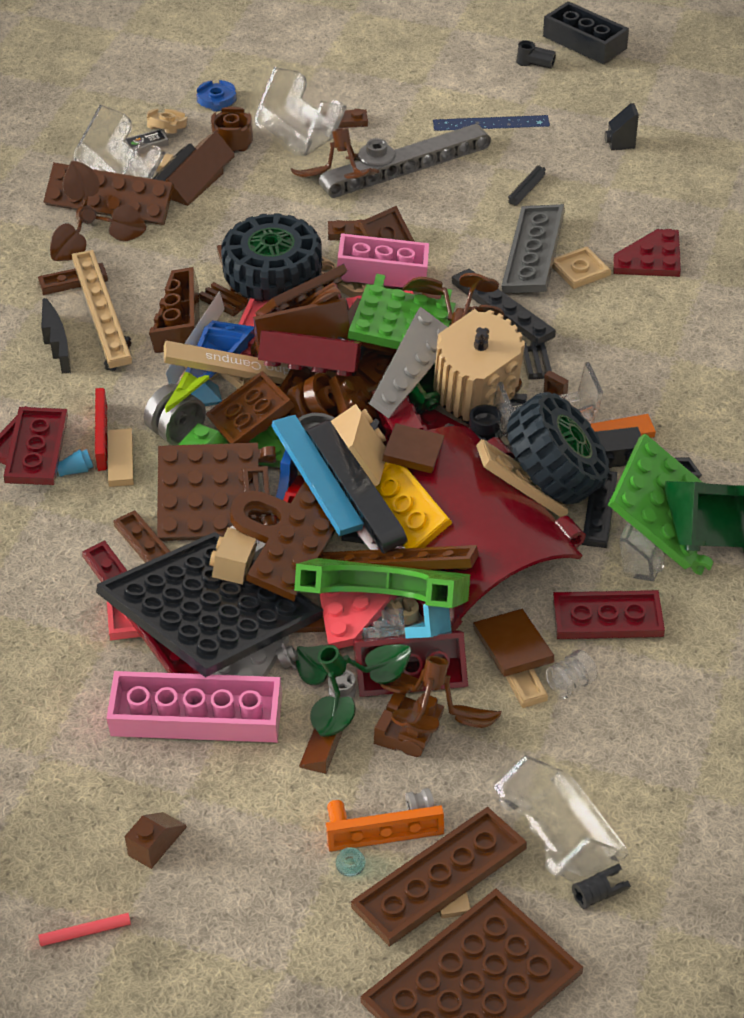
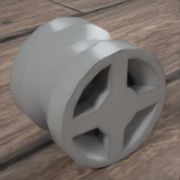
[328,669,356,699]
[405,788,435,810]

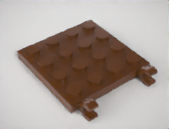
[157,443,277,541]

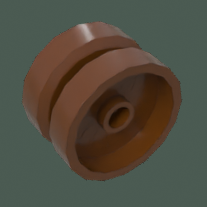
[287,373,340,418]

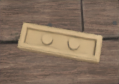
[108,428,134,487]

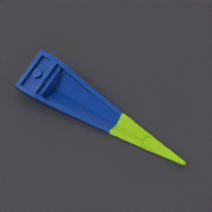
[165,320,255,413]

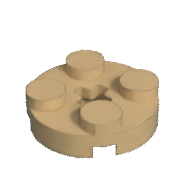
[147,109,188,133]

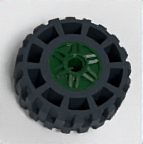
[221,213,323,301]
[507,392,610,504]

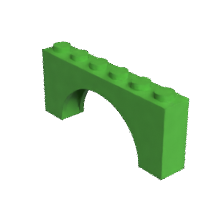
[294,558,470,608]

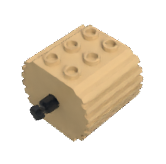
[433,309,525,421]

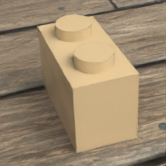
[209,528,257,585]

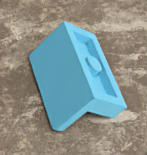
[405,604,451,638]

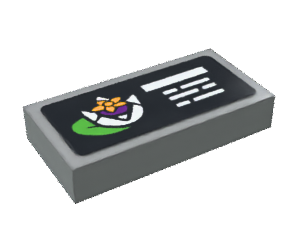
[123,129,169,156]

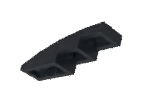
[41,298,71,373]

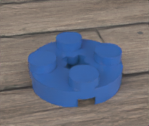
[197,80,237,112]

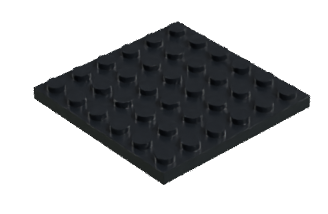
[96,532,323,678]

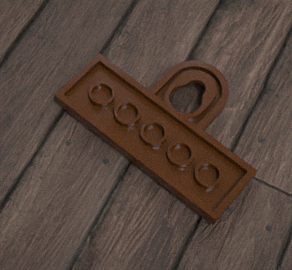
[230,481,336,601]

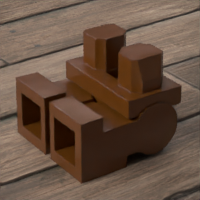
[374,692,444,757]

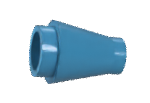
[57,449,94,477]

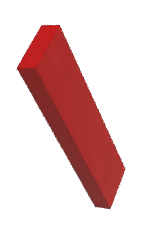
[95,388,107,471]

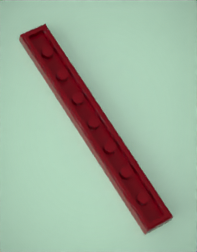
[82,540,200,674]

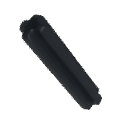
[508,165,546,206]

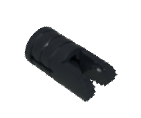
[572,863,631,909]

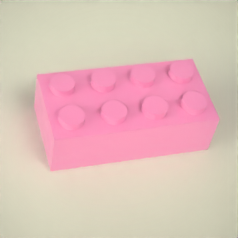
[337,233,429,288]

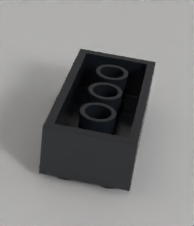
[543,1,629,65]

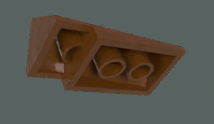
[165,131,235,206]

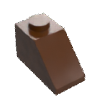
[125,812,187,869]

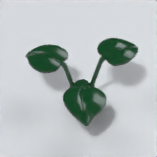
[296,644,412,737]

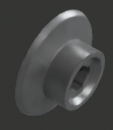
[358,138,396,166]

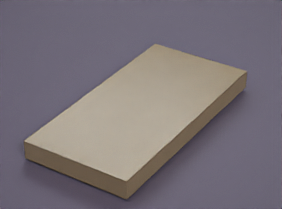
[476,439,568,517]

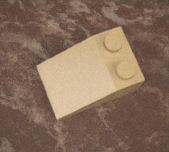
[331,404,386,486]

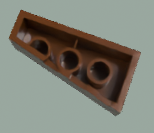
[149,267,200,353]

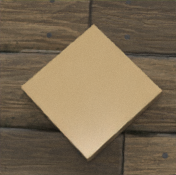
[552,246,611,289]

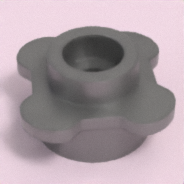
[276,641,299,670]

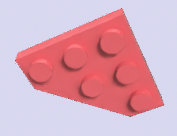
[319,592,398,649]

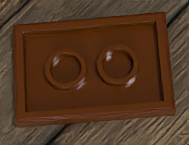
[473,608,555,677]

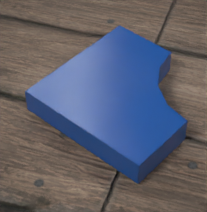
[276,449,298,500]

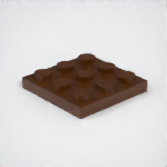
[206,371,295,444]

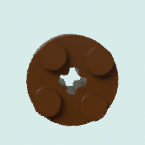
[211,107,253,151]

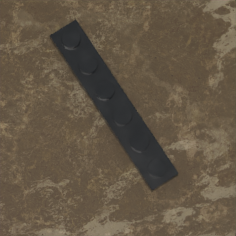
[452,268,556,346]

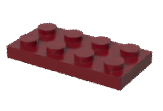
[3,407,68,485]
[553,590,665,639]

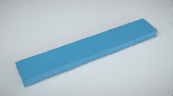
[272,415,364,536]

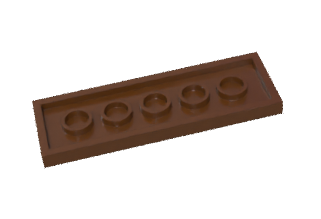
[43,162,174,225]
[351,806,527,947]

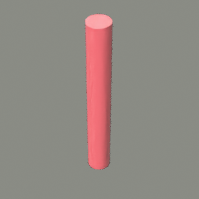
[38,913,131,947]

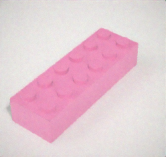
[106,671,282,743]

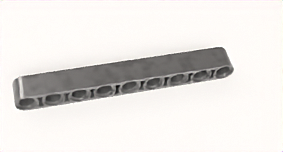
[319,124,491,198]

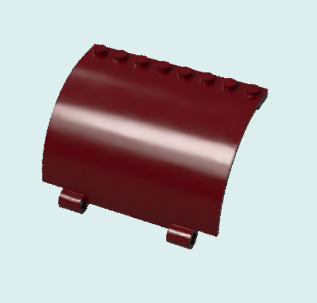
[356,426,585,631]

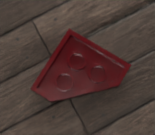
[613,229,681,277]

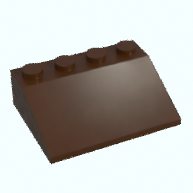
[253,298,352,385]

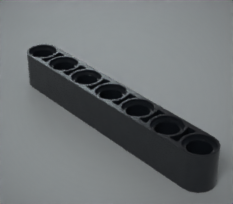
[305,420,408,554]

